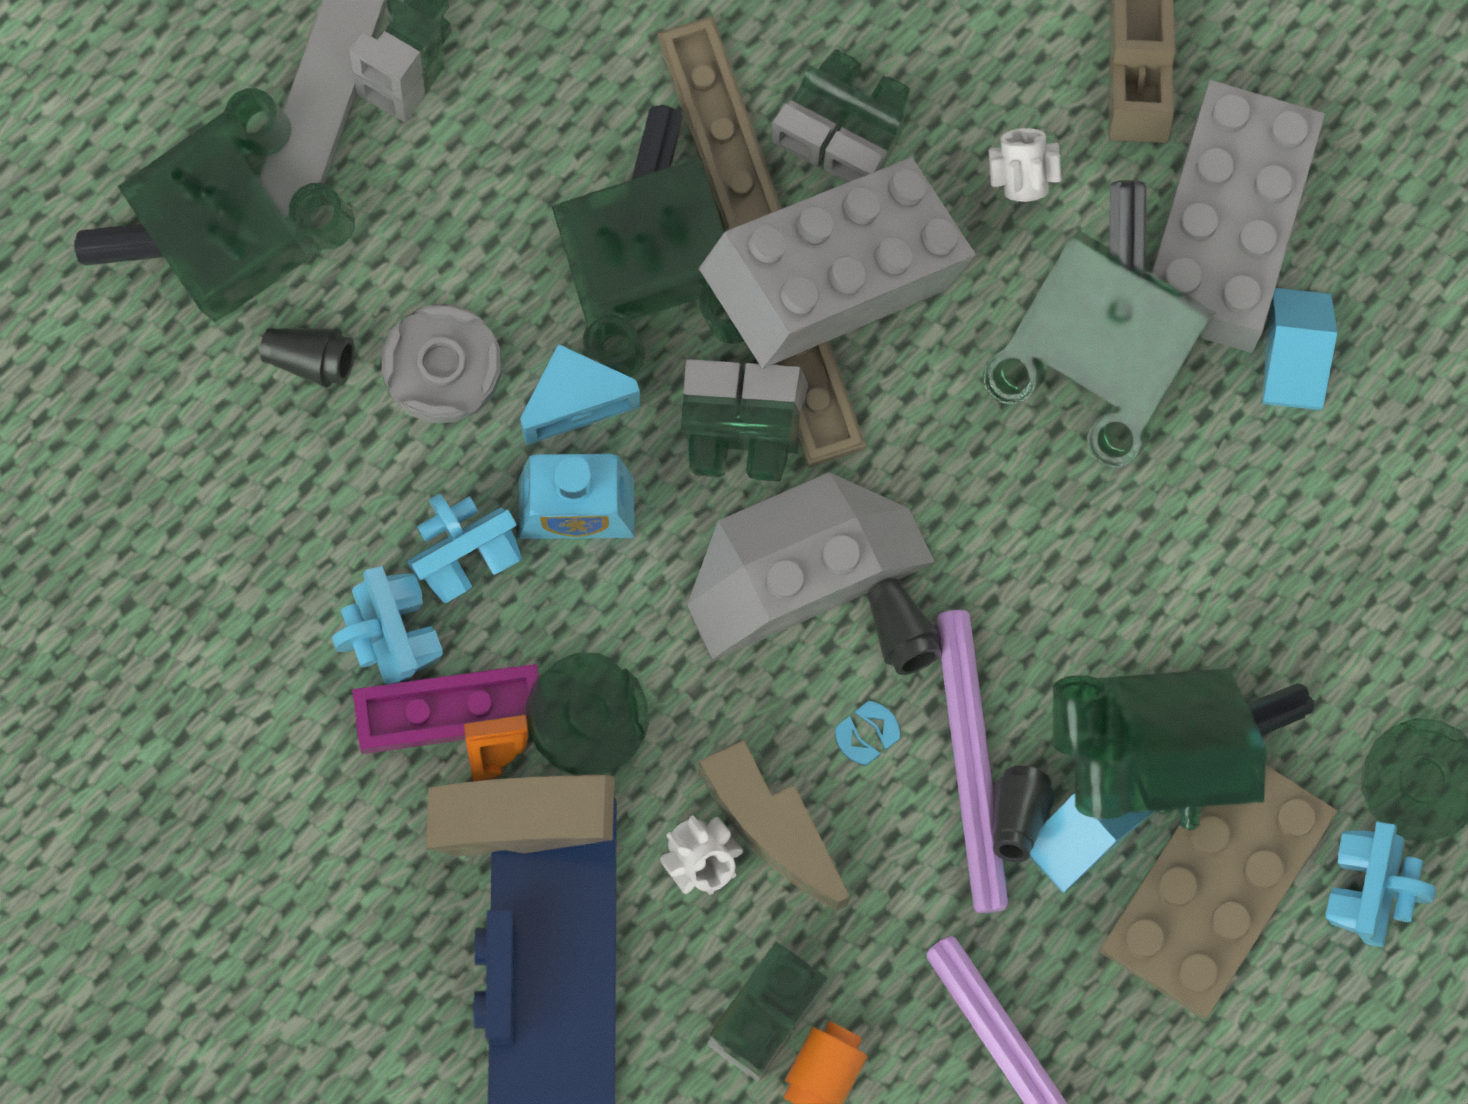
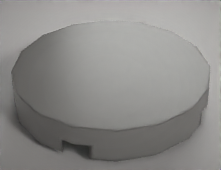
[382,304,501,423]

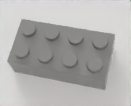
[1137,80,1325,353]
[699,157,976,369]

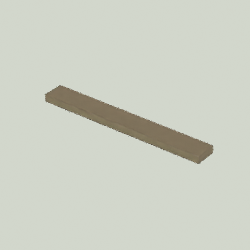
[657,16,866,469]

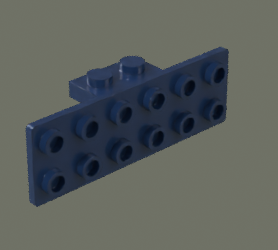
[474,797,617,1104]

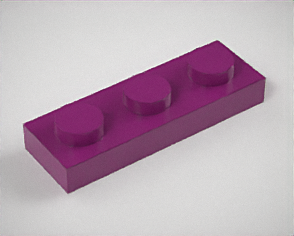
[352,664,546,754]

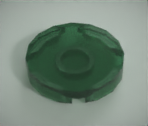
[526,653,649,775]
[1361,718,1468,842]

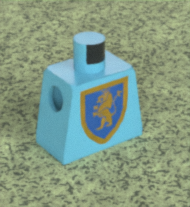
[519,454,634,539]

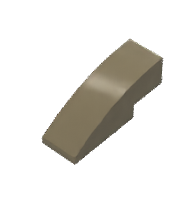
[1108,0,1175,143]
[699,740,850,911]
[426,775,614,856]

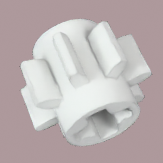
[989,128,1061,201]
[660,815,743,895]

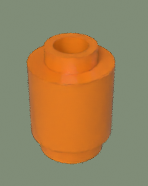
[783,1021,868,1104]

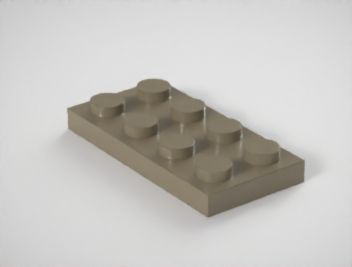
[1098,748,1338,1021]

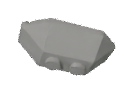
[687,472,935,661]

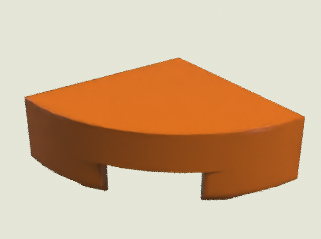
[464,715,528,782]

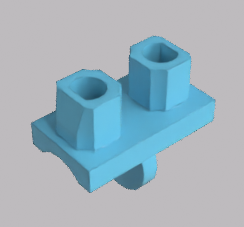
[406,493,522,603]
[332,566,443,685]
[1326,822,1436,948]

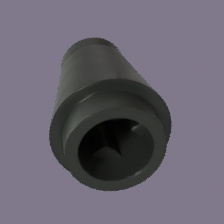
[260,327,355,388]
[867,579,941,675]
[993,765,1055,862]

